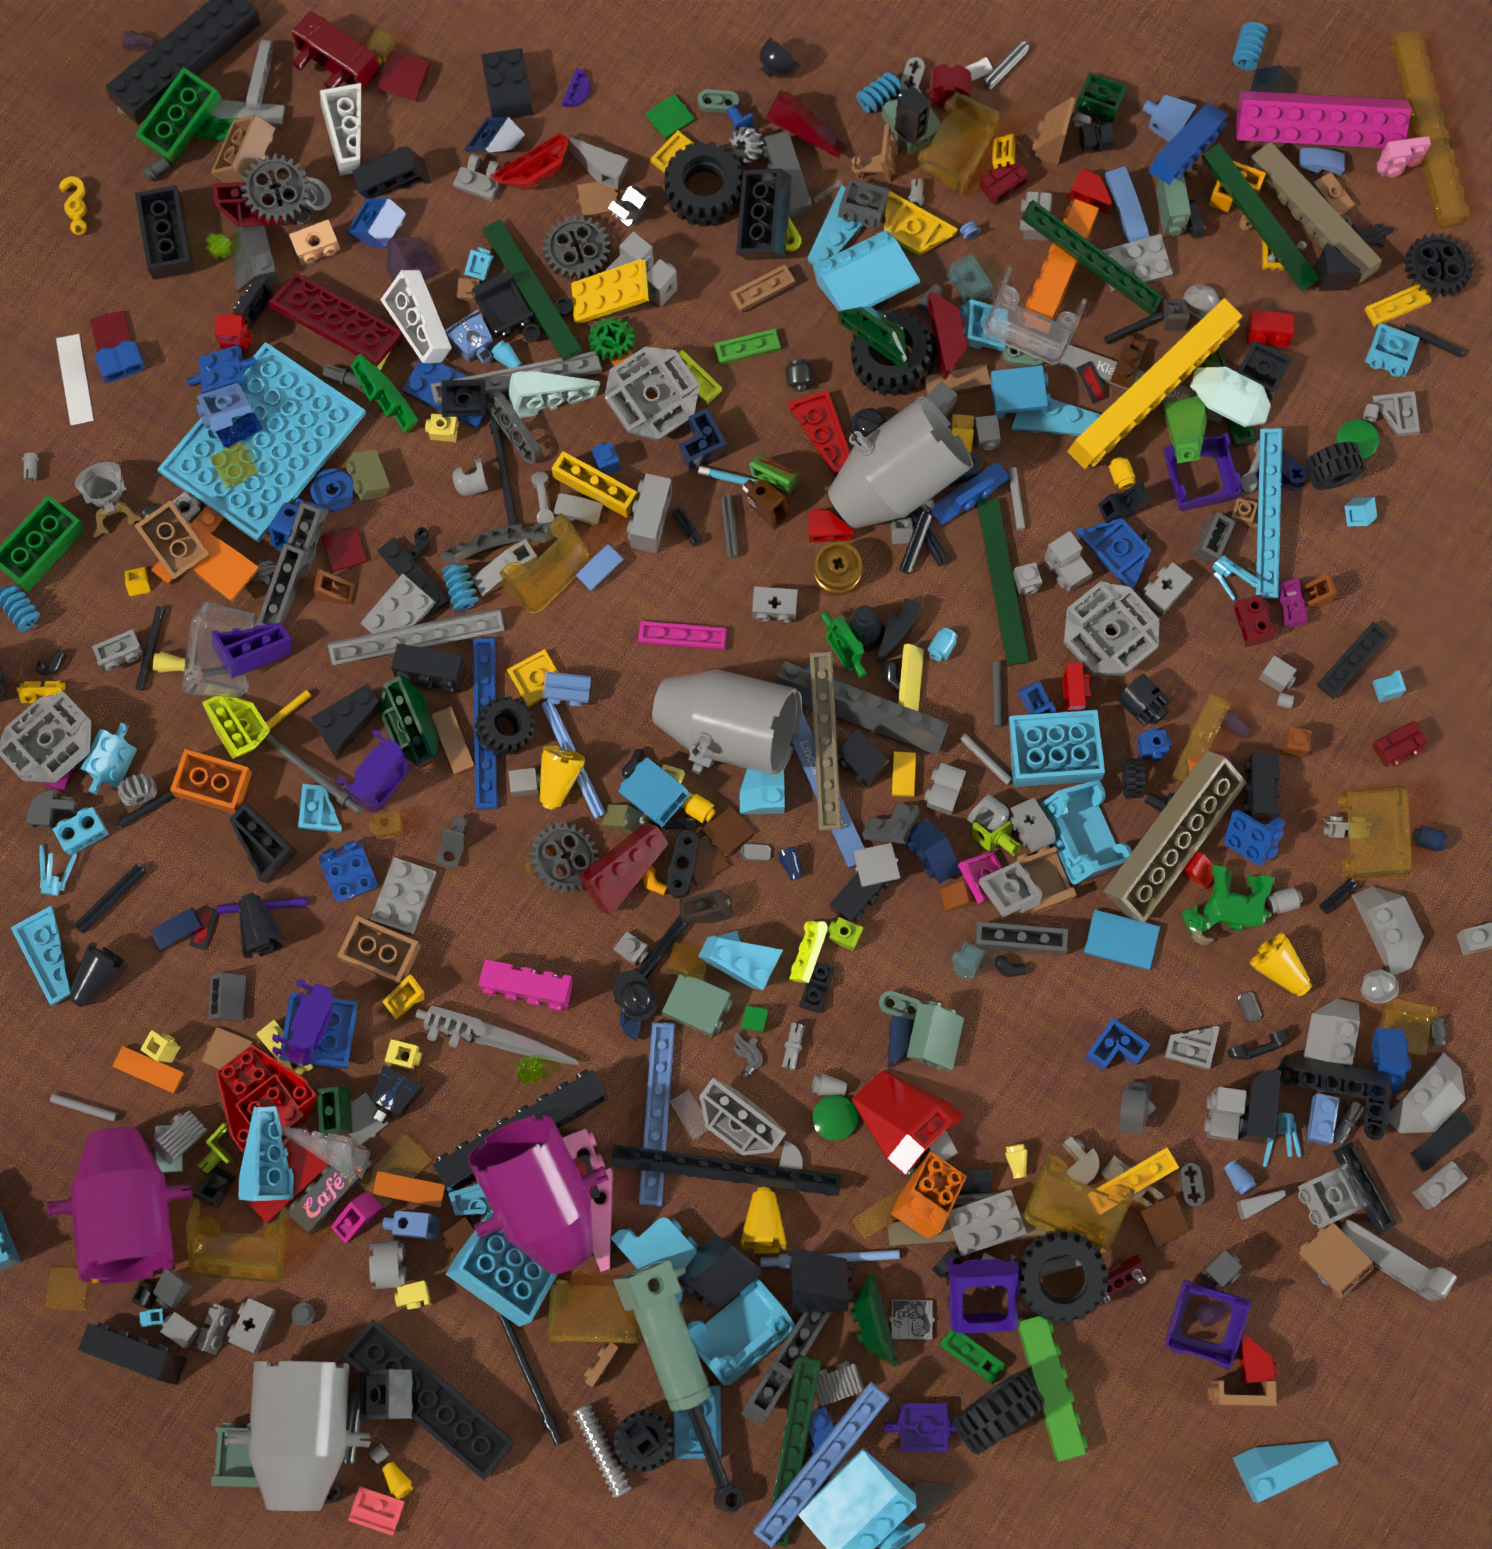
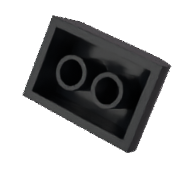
[481,48,534,119]
[1238,1070,1281,1144]

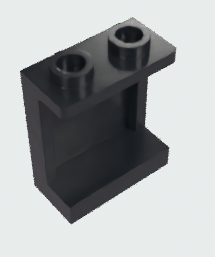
[472,270,533,338]

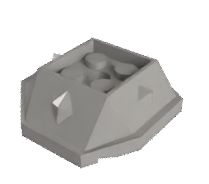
[604,347,700,441]
[1063,581,1159,675]
[0,691,91,783]

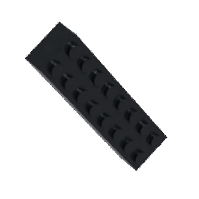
[105,0,261,125]
[433,1069,609,1192]
[342,1319,516,1480]

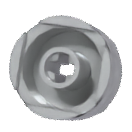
[369,1240,407,1289]

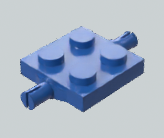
[187,345,257,394]

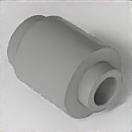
[1267,887,1303,914]

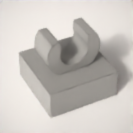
[689,754,714,775]

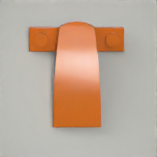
[151,506,259,602]

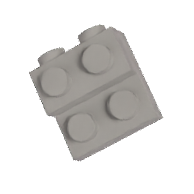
[979,861,1042,917]
[1298,1166,1363,1229]

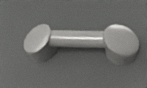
[1240,440,1260,494]
[531,471,555,525]

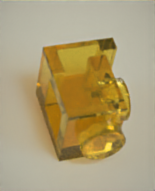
[369,809,404,840]

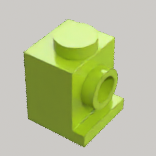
[827,917,863,951]

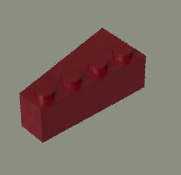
[578,822,668,916]

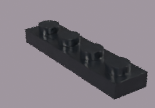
[377,537,449,615]
[1316,621,1390,699]
[1333,1142,1397,1234]

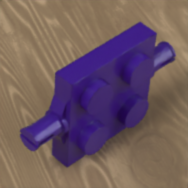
[884,1403,957,1452]

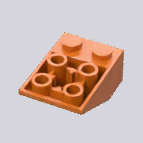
[891,1151,967,1239]

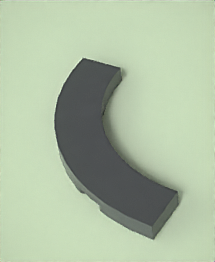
[440,523,560,564]

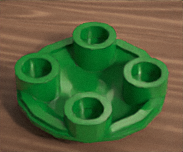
[1335,419,1379,459]
[813,1095,858,1140]

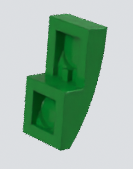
[195,116,238,141]

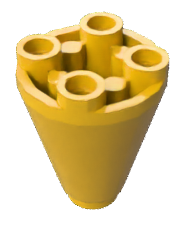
[1249,933,1312,997]

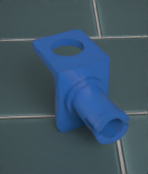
[726,104,763,146]

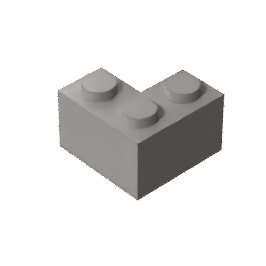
[606,231,654,273]
[1044,531,1093,593]
[1204,1087,1246,1142]

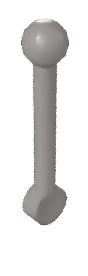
[1268,241,1306,262]

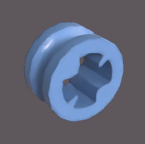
[960,221,981,241]

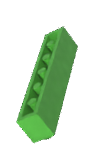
[1017,1316,1088,1462]

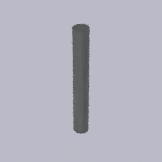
[992,662,1003,727]

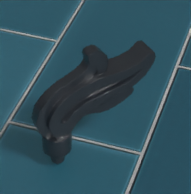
[1352,223,1394,247]

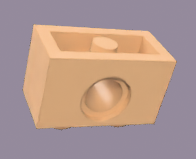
[289,220,340,265]

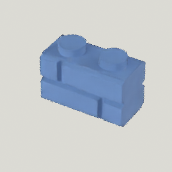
[542,671,591,707]
[1305,1094,1340,1146]

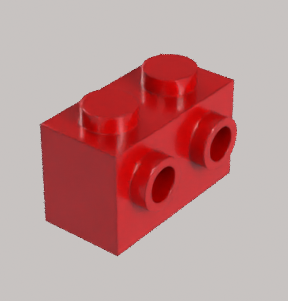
[1247,309,1294,348]
[215,313,252,353]

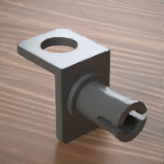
[435,816,468,869]

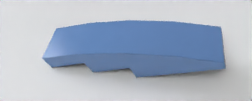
[1105,166,1150,243]

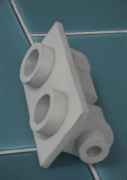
[1323,815,1372,839]
[196,1303,234,1355]

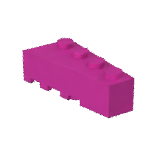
[478,960,574,1012]

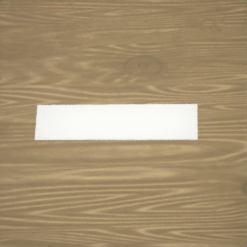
[56,334,94,425]

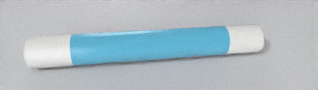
[698,466,760,485]

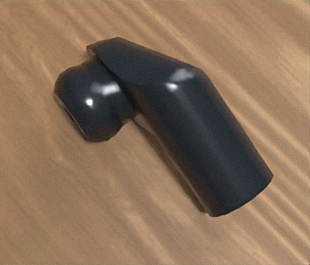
[409,527,429,559]
[883,659,900,692]
[622,749,644,779]
[1144,793,1175,812]
[994,955,1026,977]

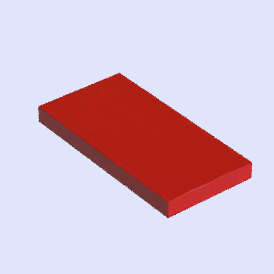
[236,1126,336,1224]

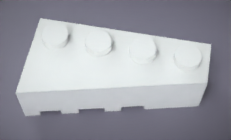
[320,83,361,176]
[381,270,452,363]

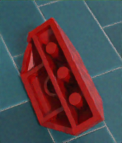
[490,133,569,190]

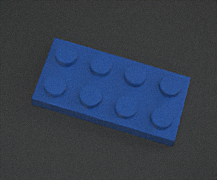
[402,360,489,429]

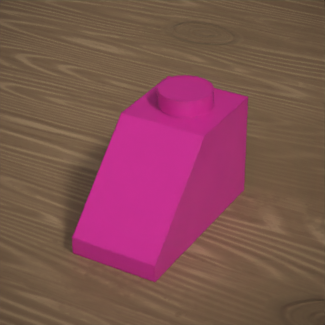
[331,1190,383,1244]

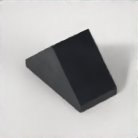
[193,1167,236,1209]

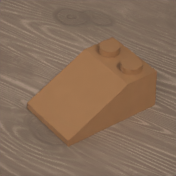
[1032,97,1075,165]
[134,500,210,580]

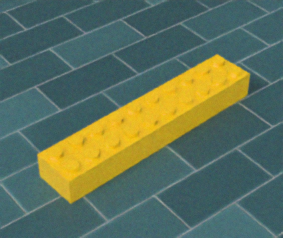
[1067,298,1242,470]

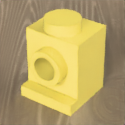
[425,414,459,442]
[141,1030,180,1063]
[385,1039,422,1070]
[394,1281,432,1310]

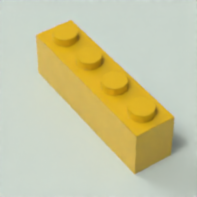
[552,451,638,518]

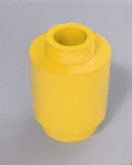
[1108,457,1136,491]
[681,792,716,823]

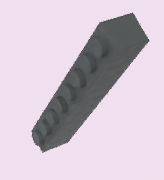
[776,661,949,755]

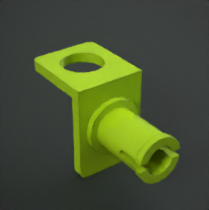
[972,821,1021,856]
[198,1123,236,1174]

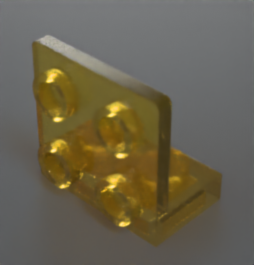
[1383,998,1438,1056]

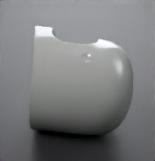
[452,458,488,497]
[967,794,1010,833]

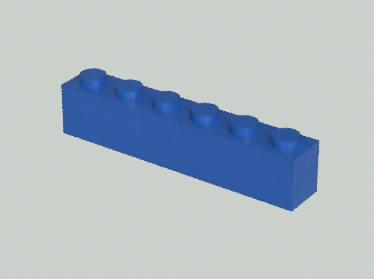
[1149,102,1228,185]

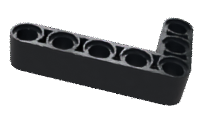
[1276,1055,1392,1140]

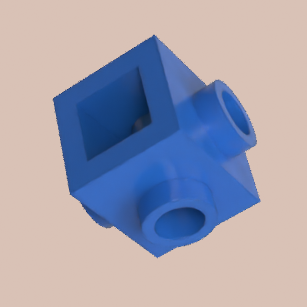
[1136,728,1172,761]

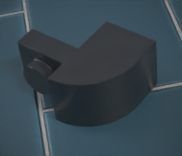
[1098,482,1151,523]

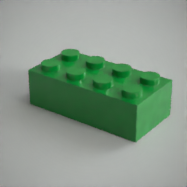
[135,67,222,165]
[0,495,86,593]

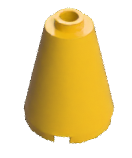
[540,745,585,810]
[740,1187,786,1254]

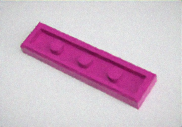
[638,621,727,651]

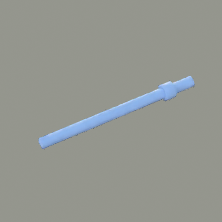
[761,1250,900,1268]

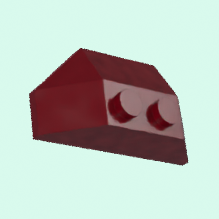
[213,180,295,227]
[926,292,969,379]

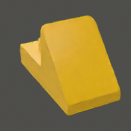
[951,414,974,453]
[383,974,425,1020]

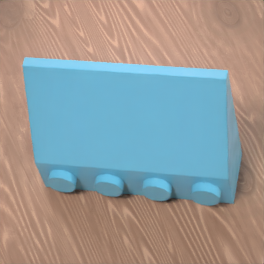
[813,230,920,311]
[1009,710,1105,787]
[446,1212,557,1327]
[798,1449,916,1549]

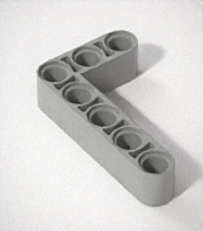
[1340,1220,1457,1301]

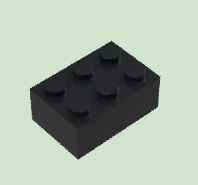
[391,643,466,694]

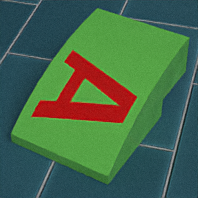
[749,455,803,495]

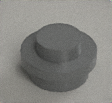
[292,1303,315,1326]

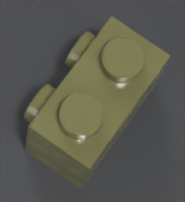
[346,450,390,501]

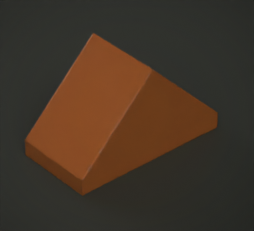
[313,570,355,605]
[1302,573,1337,609]
[940,880,989,912]

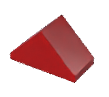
[1181,852,1214,890]

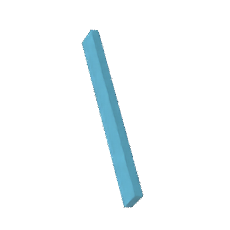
[1256,428,1283,599]

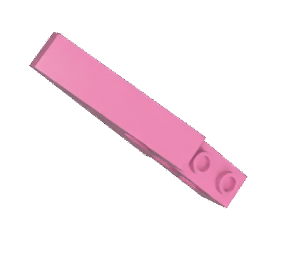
[563,1129,613,1274]

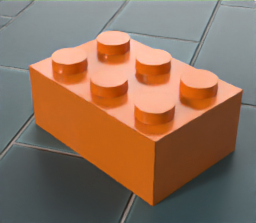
[170,749,252,813]

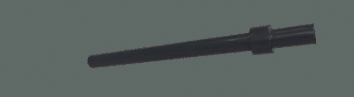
[489,411,517,526]
[498,1315,564,1447]

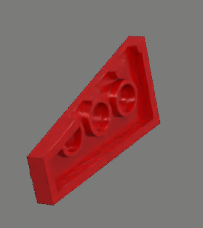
[787,390,850,476]

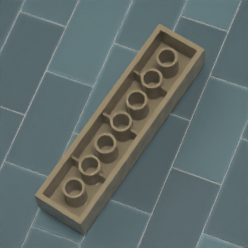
[1103,751,1247,923]

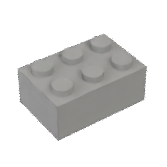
[627,473,672,554]

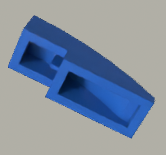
[1016,681,1057,715]

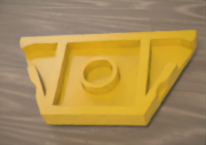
[884,191,958,256]

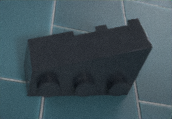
[352,146,431,199]
[310,683,380,760]
[1242,753,1281,824]
[229,803,298,883]

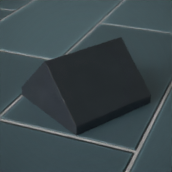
[1250,65,1296,94]
[1316,243,1360,291]
[440,379,486,417]

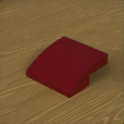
[377,50,431,102]

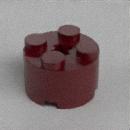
[928,64,972,112]

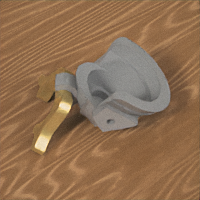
[75,462,142,538]

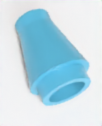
[491,340,522,368]

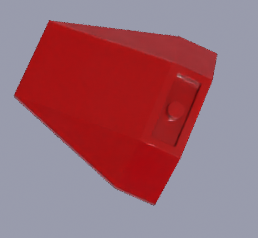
[215,1045,318,1154]
[852,1070,964,1176]

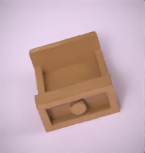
[1014,846,1077,915]
[1299,1223,1374,1300]
[1207,1380,1277,1407]

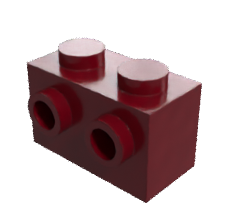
[1233,594,1276,647]

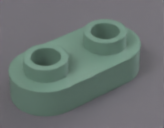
[698,89,739,113]
[1002,342,1045,367]
[879,991,922,1020]

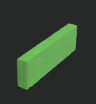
[714,328,781,365]

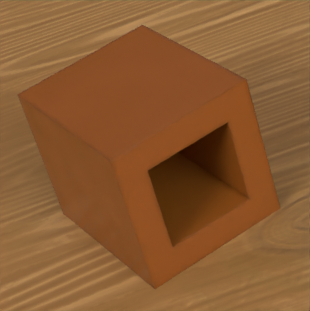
[1282,727,1312,758]

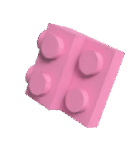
[1377,136,1431,177]

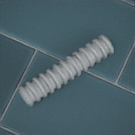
[573,1404,631,1498]

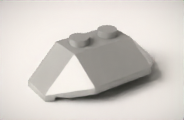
[1352,886,1424,975]
[1303,998,1360,1079]
[1389,1053,1465,1134]
[699,1077,786,1155]

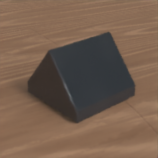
[131,1280,157,1310]

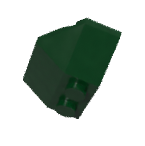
[838,307,908,371]
[379,675,439,765]
[850,1273,899,1367]

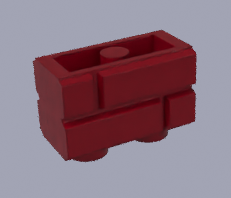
[980,157,1029,205]
[1372,721,1428,767]

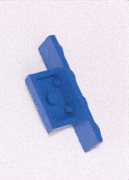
[929,462,1009,526]

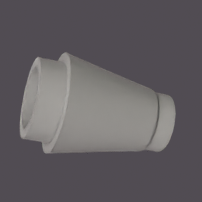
[812,1073,847,1095]

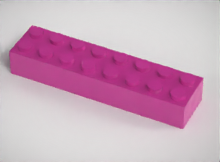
[1235,91,1412,148]

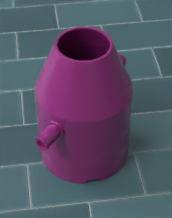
[468,1115,609,1274]
[47,1127,191,1284]

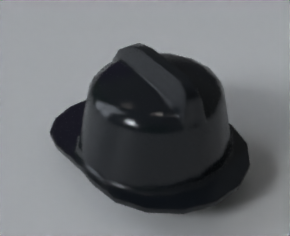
[850,408,891,438]
[612,970,657,1021]

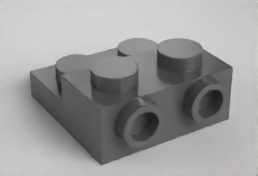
[838,178,890,227]

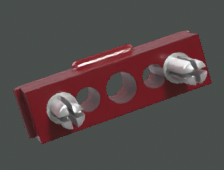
[1082,1255,1148,1303]

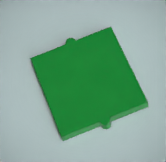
[645,94,694,140]

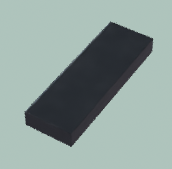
[1410,1111,1474,1172]

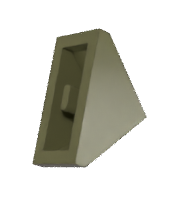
[601,804,650,834]

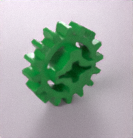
[589,316,635,361]

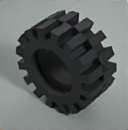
[1122,758,1145,799]

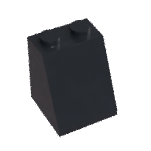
[678,1233,763,1310]
[791,1248,853,1313]

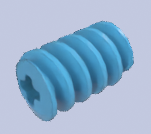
[1232,22,1267,71]
[856,72,903,113]
[442,564,479,612]
[0,585,40,633]

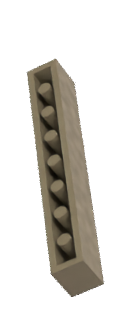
[1249,142,1382,284]

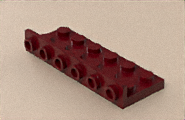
[269,272,403,367]

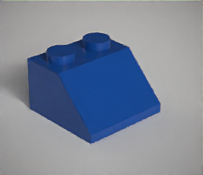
[346,198,406,248]

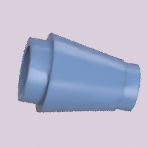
[1224,1160,1256,1196]

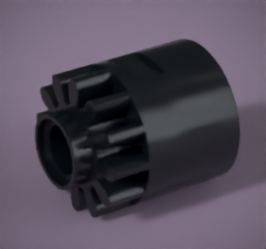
[1117,673,1171,727]

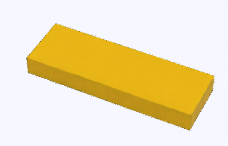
[1365,284,1432,327]

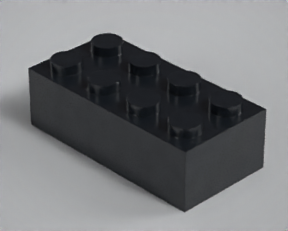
[736,168,792,260]
[135,185,194,280]

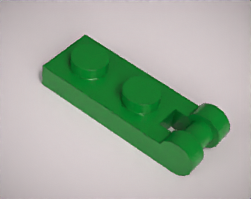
[939,1329,1006,1385]

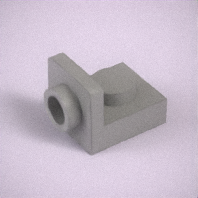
[613,932,649,966]

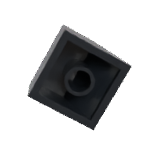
[837,729,889,789]
[360,1369,413,1420]

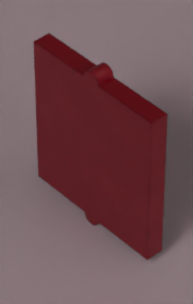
[90,310,132,352]
[323,527,367,572]

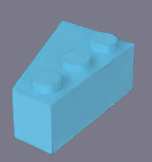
[698,937,783,990]

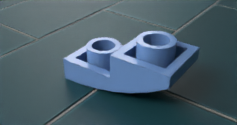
[1300,148,1345,175]
[576,544,624,591]

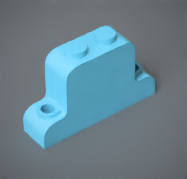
[611,1218,699,1304]

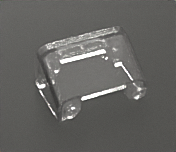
[182,601,256,697]

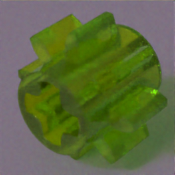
[205,233,232,259]
[515,1055,545,1084]

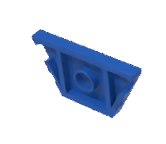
[1076,518,1151,590]

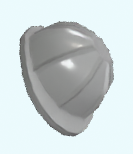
[302,177,331,211]
[1183,283,1220,320]
[1360,969,1399,1003]

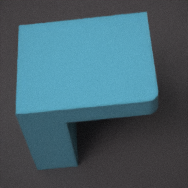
[1344,497,1377,527]
[1372,670,1406,703]

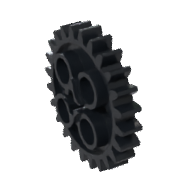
[1403,233,1474,298]

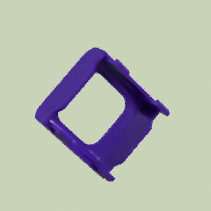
[1163,433,1242,511]
[336,730,409,813]
[272,979,333,1066]
[948,1254,1019,1333]
[1165,1279,1251,1368]

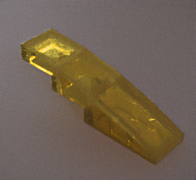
[1172,694,1231,782]
[851,1185,906,1240]

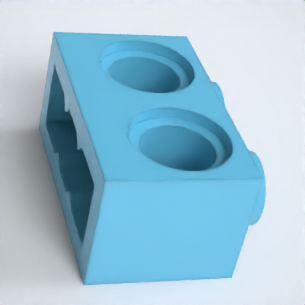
[53,807,109,856]

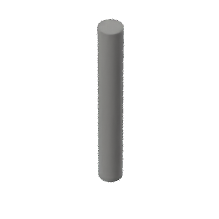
[1008,467,1025,531]
[960,733,1012,785]
[50,1093,118,1122]

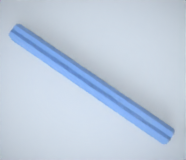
[542,701,605,819]

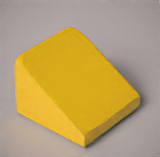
[125,567,150,596]

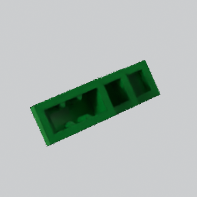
[351,354,418,434]

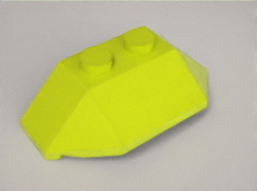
[202,693,270,759]

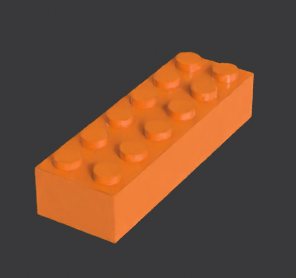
[1023,199,1099,333]

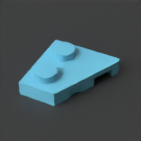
[298,784,342,833]

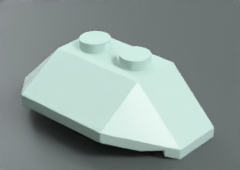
[1190,367,1271,427]

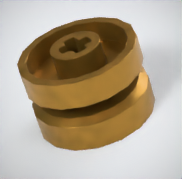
[814,542,862,596]

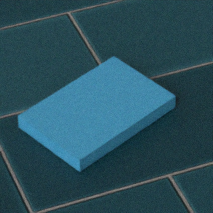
[1083,909,1160,971]
[674,1386,721,1459]

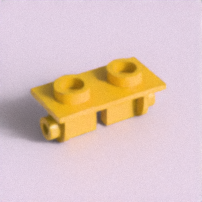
[17,680,66,704]

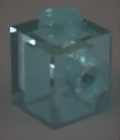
[951,942,985,980]

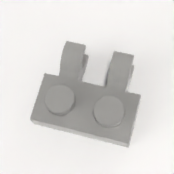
[453,154,500,202]

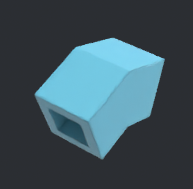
[139,1309,163,1327]

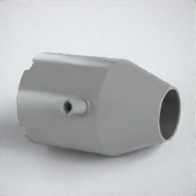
[828,396,973,528]
[652,669,802,776]
[224,1361,370,1511]

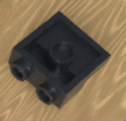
[233,274,274,329]
[1237,340,1292,400]

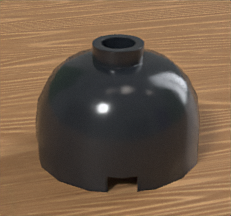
[759,37,800,78]

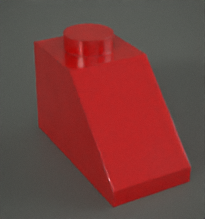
[1069,169,1112,214]
[808,508,853,543]
[1238,1335,1277,1384]

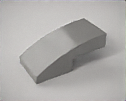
[553,493,603,526]

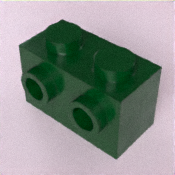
[317,1087,352,1136]

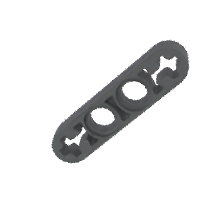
[485,390,542,464]

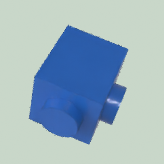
[591,442,620,475]

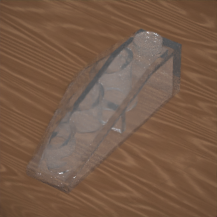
[281,1126,371,1180]

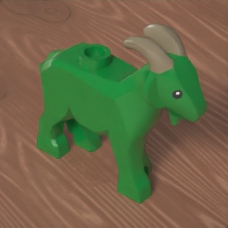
[1182,865,1275,945]

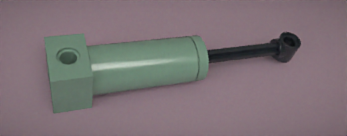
[613,1260,744,1512]

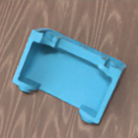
[1040,779,1132,885]
[687,1278,795,1386]

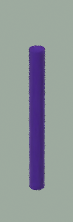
[217,897,308,914]

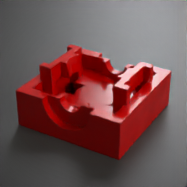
[1062,663,1091,712]

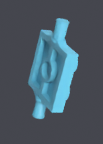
[81,723,137,795]

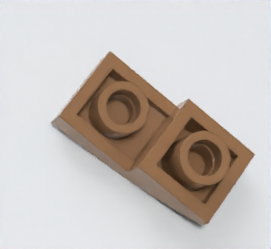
[1231,498,1258,529]

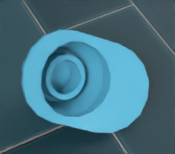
[877,1522,926,1549]

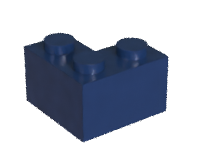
[679,408,727,471]
[906,818,961,884]

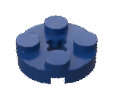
[311,469,355,512]

